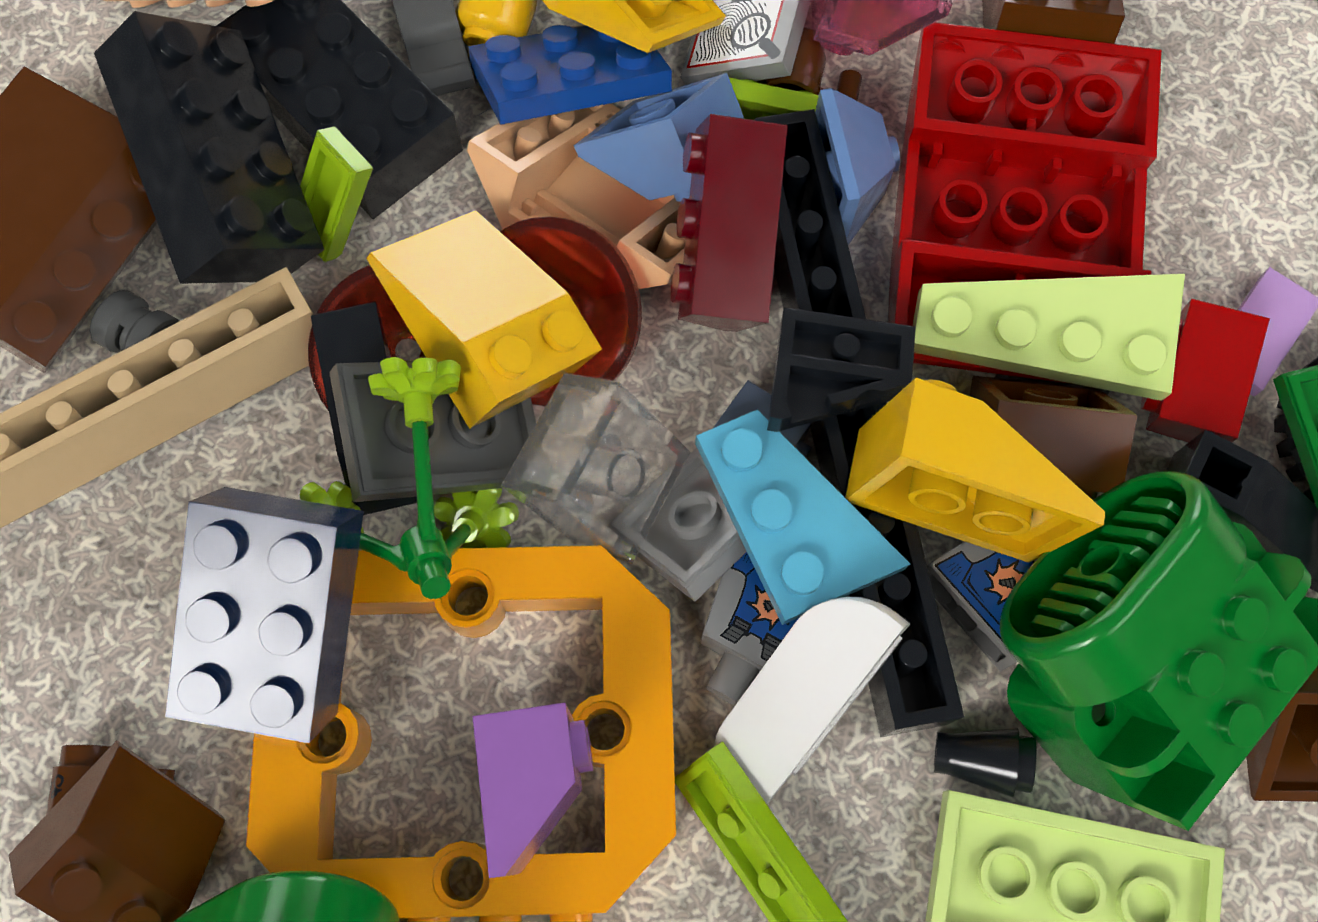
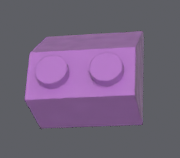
[472,703,593,878]

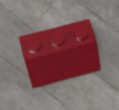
[671,114,787,332]

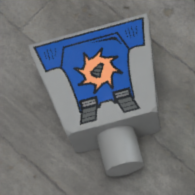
[927,542,1038,672]
[700,552,850,705]

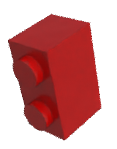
[1140,299,1270,443]

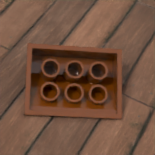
[0,66,157,373]

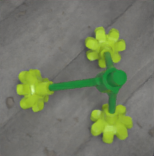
[299,357,519,599]

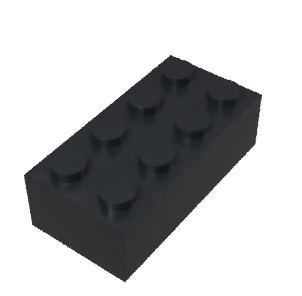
[217,0,463,219]
[94,11,325,284]

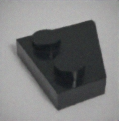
[767,307,916,432]

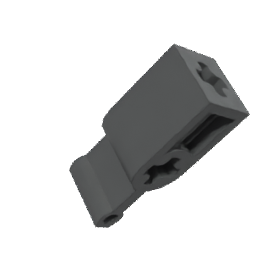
[392,0,476,96]

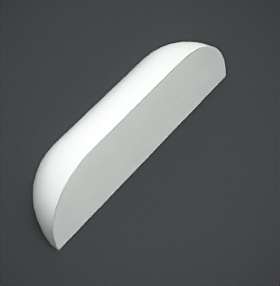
[714,597,910,806]

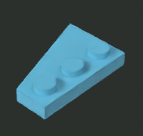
[695,409,910,625]

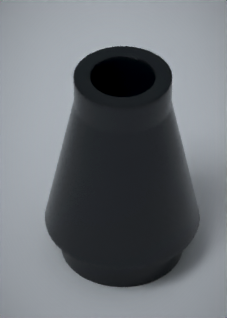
[934,728,1037,797]

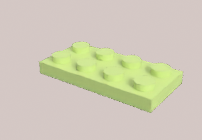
[925,790,1225,922]

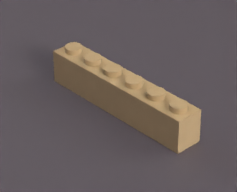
[0,267,319,528]

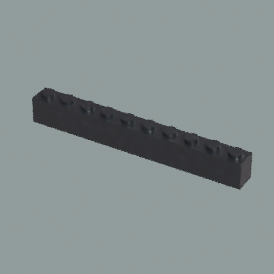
[755,109,964,737]

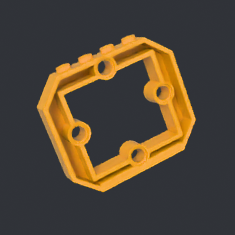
[246,545,676,922]

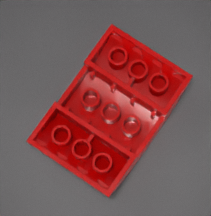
[888,21,1162,384]

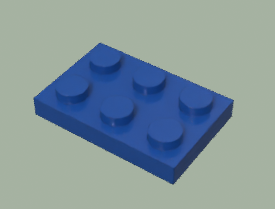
[468,25,672,125]

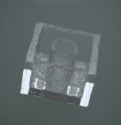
[501,373,691,564]

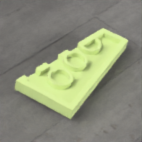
[913,274,1185,401]

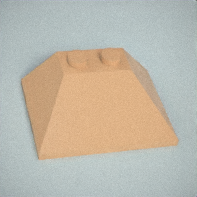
[467,103,686,296]

